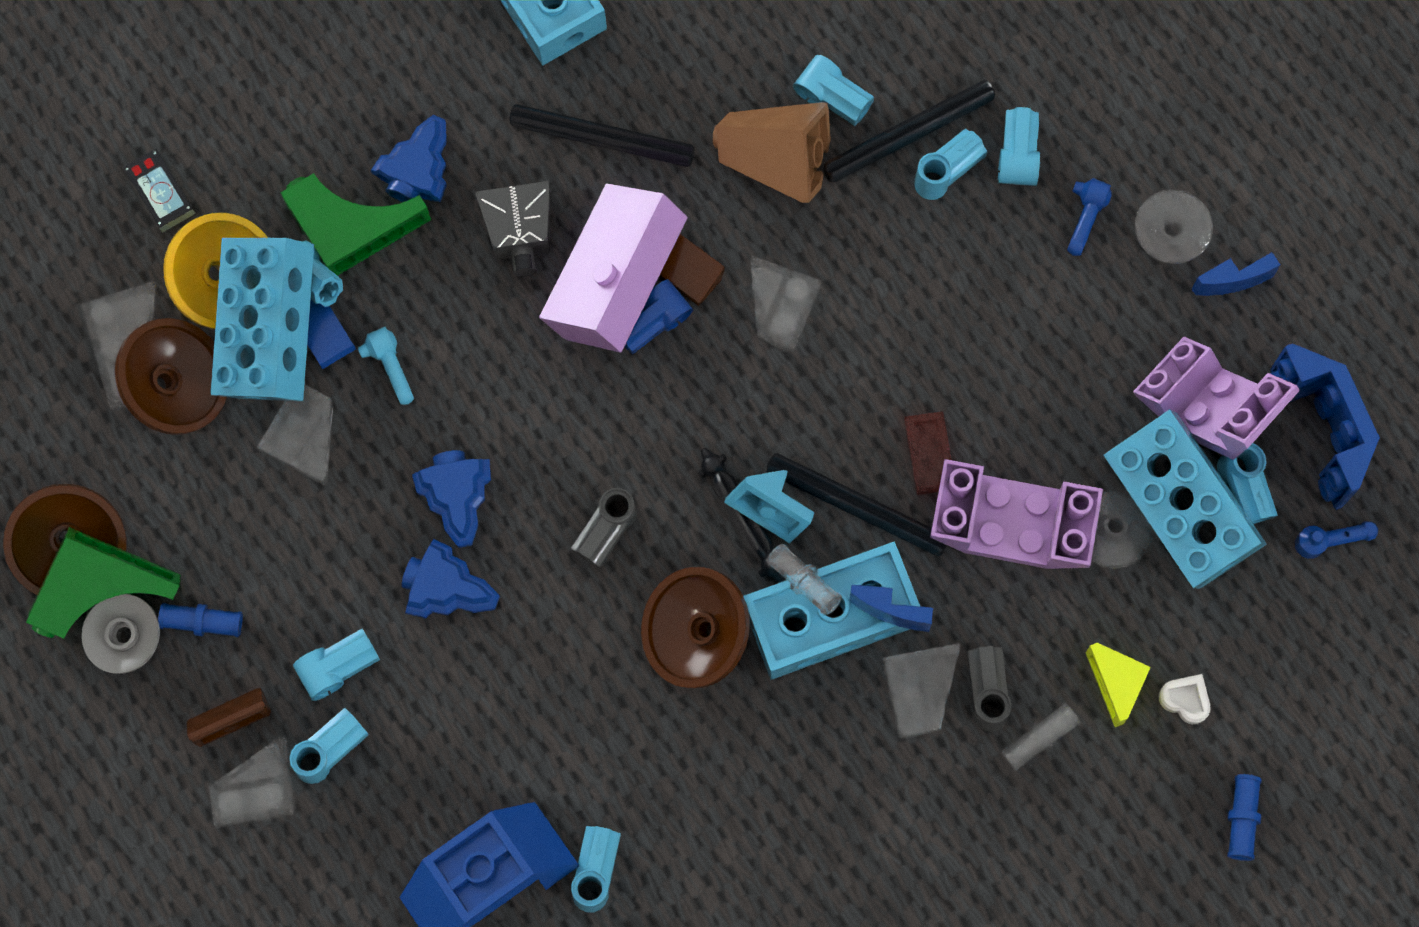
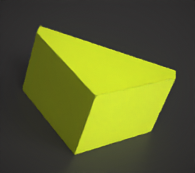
[1085,643,1151,727]

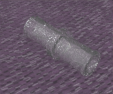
[767,544,842,615]
[1000,703,1081,772]

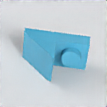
[724,470,814,543]

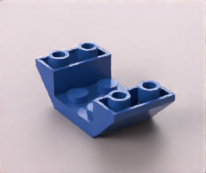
[1270,343,1380,510]
[399,802,579,927]

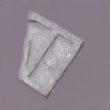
[257,384,333,485]

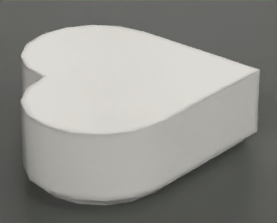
[1159,674,1210,724]

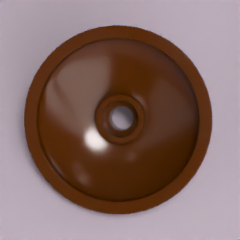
[115,318,227,435]
[3,484,127,595]
[641,567,750,688]

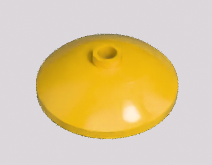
[163,213,268,329]

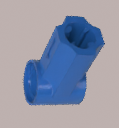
[624,279,694,355]

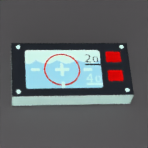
[123,149,196,233]

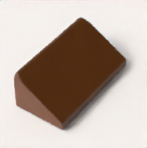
[659,234,725,306]
[187,688,272,747]

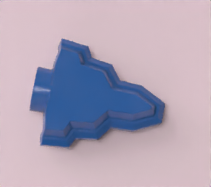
[371,115,447,202]
[412,450,491,548]
[402,539,500,618]

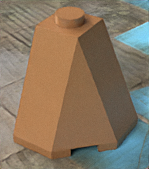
[713,102,831,203]

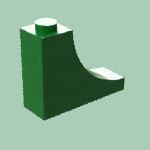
[280,173,431,276]
[26,527,181,639]

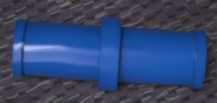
[158,603,243,637]
[1227,774,1262,861]

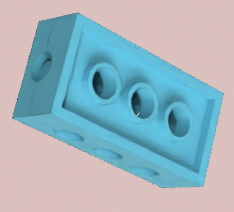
[500,0,607,66]
[211,238,314,401]
[1104,409,1267,589]
[743,541,920,680]

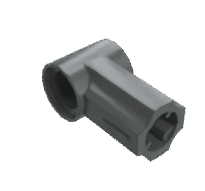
[571,488,637,569]
[967,646,1012,732]

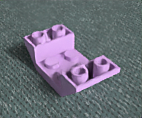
[1133,337,1300,460]
[930,459,1103,569]

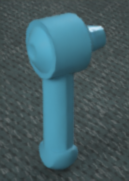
[358,327,414,405]

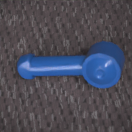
[1067,178,1112,256]
[1295,521,1378,559]

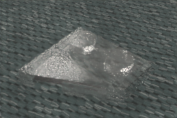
[750,256,822,354]
[882,643,960,739]
[209,736,297,828]

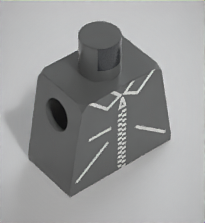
[476,181,552,276]

